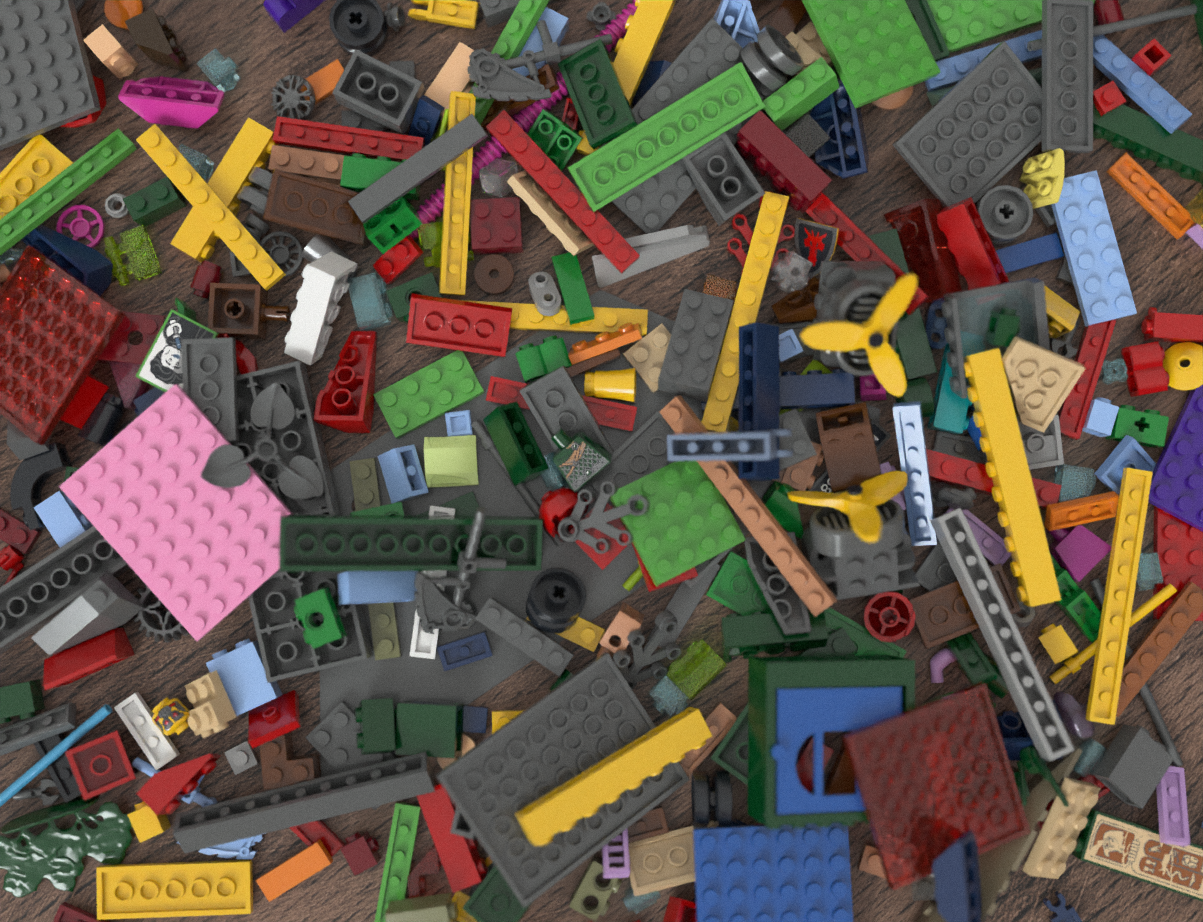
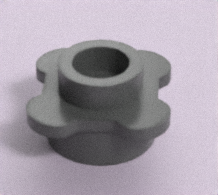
[385,2,405,32]
[587,2,616,31]

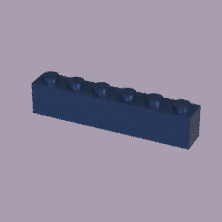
[739,322,780,481]
[701,369,855,414]

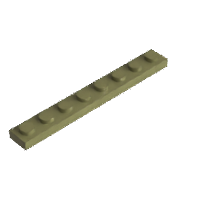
[349,458,402,660]

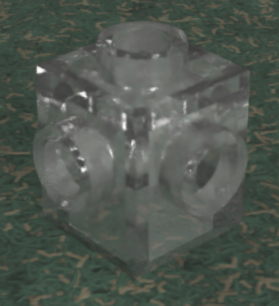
[771,251,813,293]

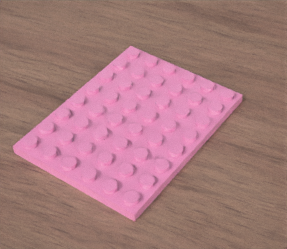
[59,384,294,641]

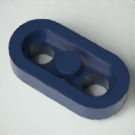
[924,300,947,350]

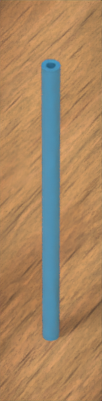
[0,704,112,807]

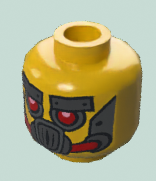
[152,697,190,736]

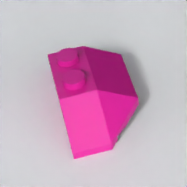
[118,76,225,129]

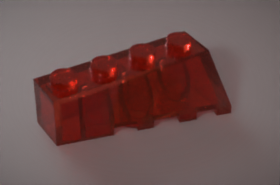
[884,199,962,303]

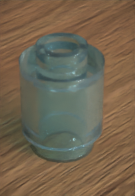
[541,452,567,490]
[1072,737,1107,777]
[622,887,661,914]

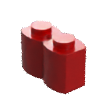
[1121,341,1170,397]

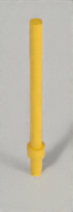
[1049,584,1177,685]

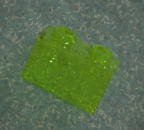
[666,639,727,701]

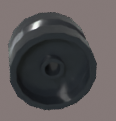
[329,0,389,57]
[525,568,586,633]
[691,770,733,828]

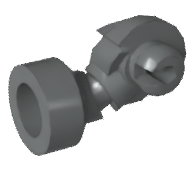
[931,482,977,510]

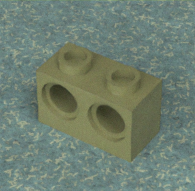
[569,855,622,921]

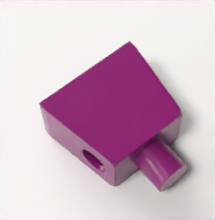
[1046,525,1111,582]

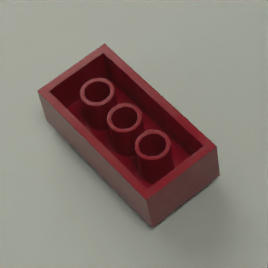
[734,110,832,214]

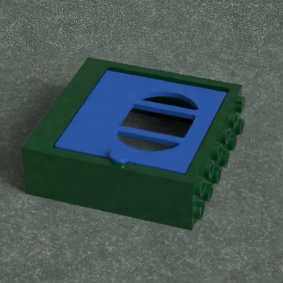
[748,655,915,829]

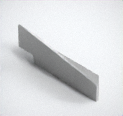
[592,225,710,288]

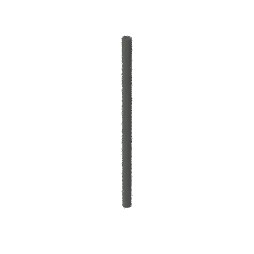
[1027,4,1197,52]
[1089,578,1184,767]

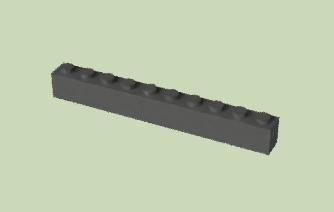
[173,752,435,853]

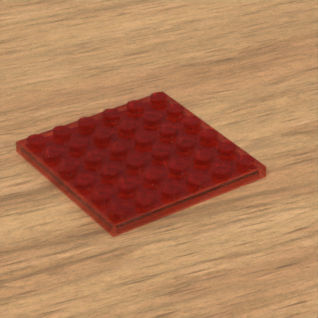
[0,244,126,445]
[843,683,1031,890]

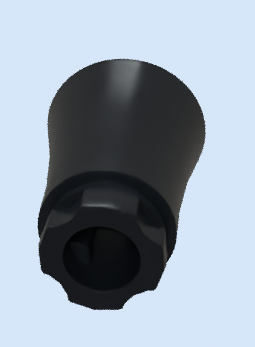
[77,393,127,447]

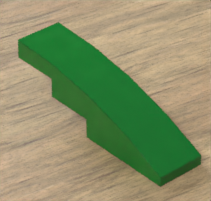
[1050,554,1101,643]

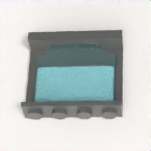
[942,278,1050,399]

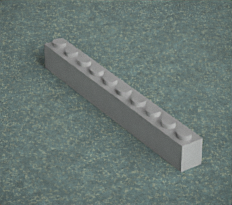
[930,508,1074,761]

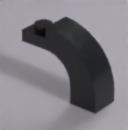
[10,442,72,531]

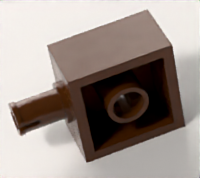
[208,283,290,339]

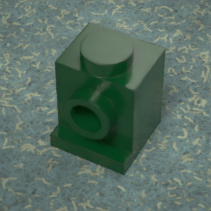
[985,307,1021,347]

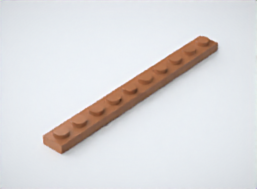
[659,395,837,616]

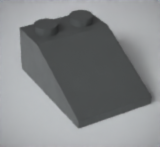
[682,132,765,226]

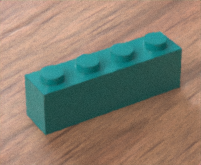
[927,331,985,435]

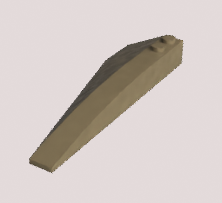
[913,745,1082,922]

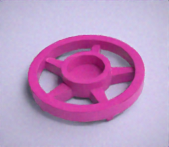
[57,205,105,248]

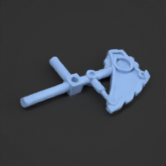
[132,757,266,860]

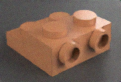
[771,441,824,491]

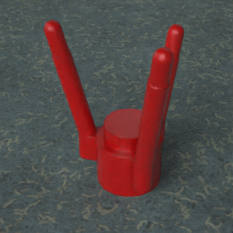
[0,545,25,585]

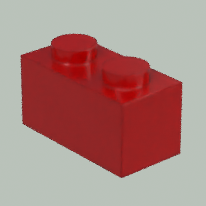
[562,98,579,132]

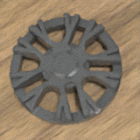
[271,75,315,120]
[259,231,303,278]

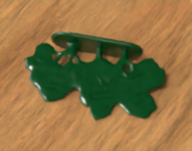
[0,794,133,898]

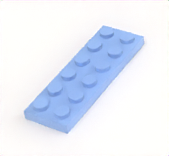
[1051,170,1137,327]

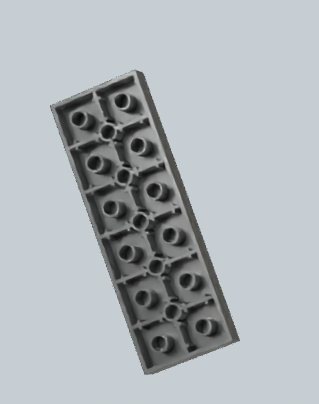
[229,361,373,683]

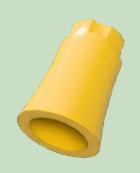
[584,368,637,403]

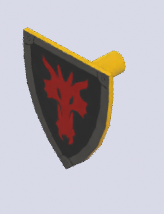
[795,218,839,279]

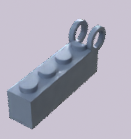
[667,429,793,461]

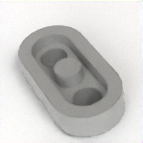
[528,272,561,316]

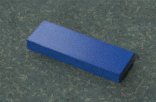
[996,233,1064,274]

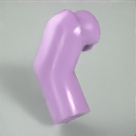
[930,648,955,683]

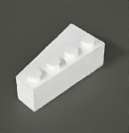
[284,251,357,365]

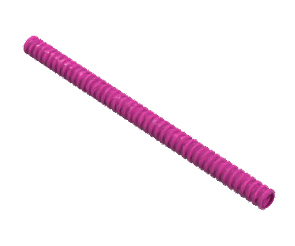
[410,0,637,239]

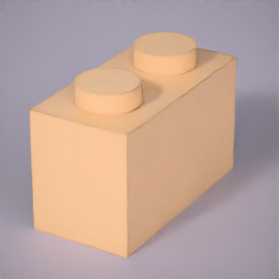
[83,24,139,80]

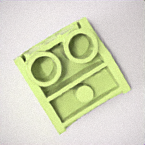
[424,435,479,488]

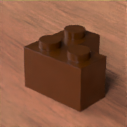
[260,731,321,790]

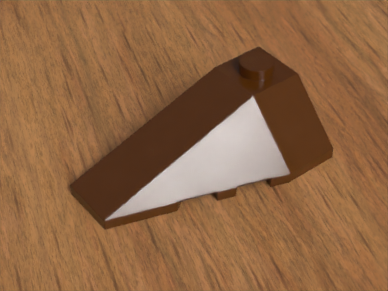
[771,257,854,323]

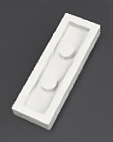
[114,692,180,770]

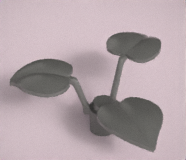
[201,383,323,499]

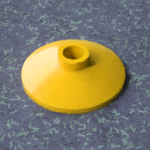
[1163,342,1203,391]

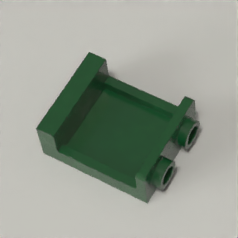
[394,701,464,758]

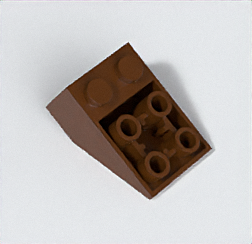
[815,402,882,493]

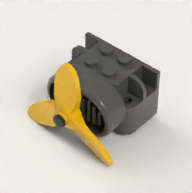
[800,261,917,396]
[787,471,919,600]

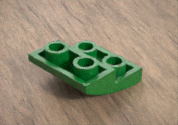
[527,108,583,171]

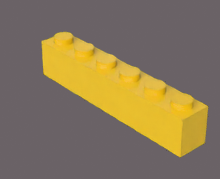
[170,117,279,263]

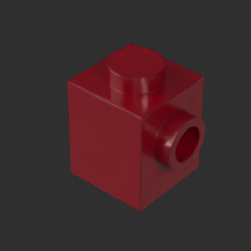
[340,831,381,876]

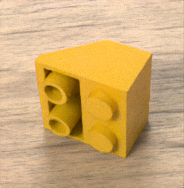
[1044,285,1080,339]

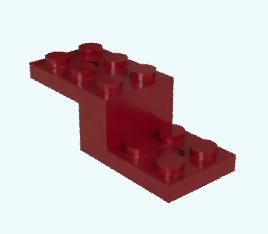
[35,306,166,365]

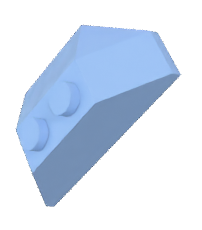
[713,0,760,48]

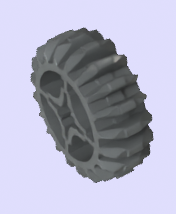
[133,583,190,643]

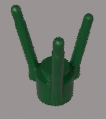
[1016,746,1069,807]

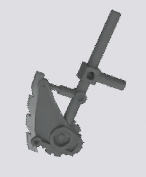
[468,20,612,101]
[414,507,506,634]

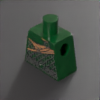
[550,428,612,492]

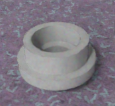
[105,193,129,218]

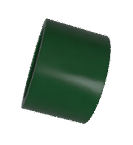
[894,377,934,418]

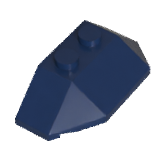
[809,79,869,179]
[932,830,982,922]

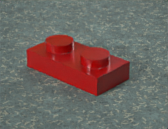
[372,234,424,285]

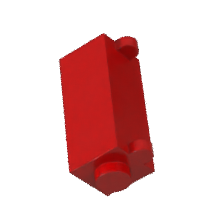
[1141,307,1203,345]

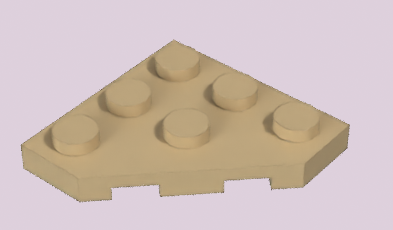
[1002,336,1085,433]

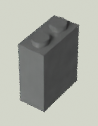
[1092,724,1174,809]

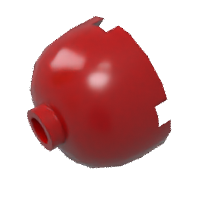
[538,487,589,538]
[863,591,916,642]

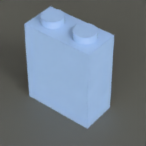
[206,638,283,716]

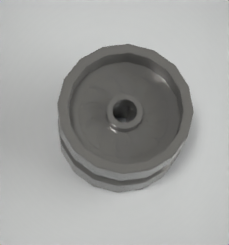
[740,25,804,91]
[237,166,285,226]
[975,185,1033,247]

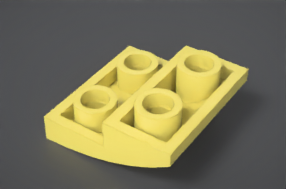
[1020,148,1065,209]

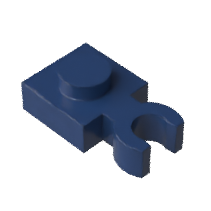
[1043,891,1082,922]

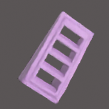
[602,829,630,878]

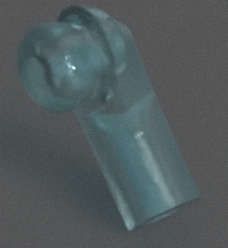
[0,247,33,267]

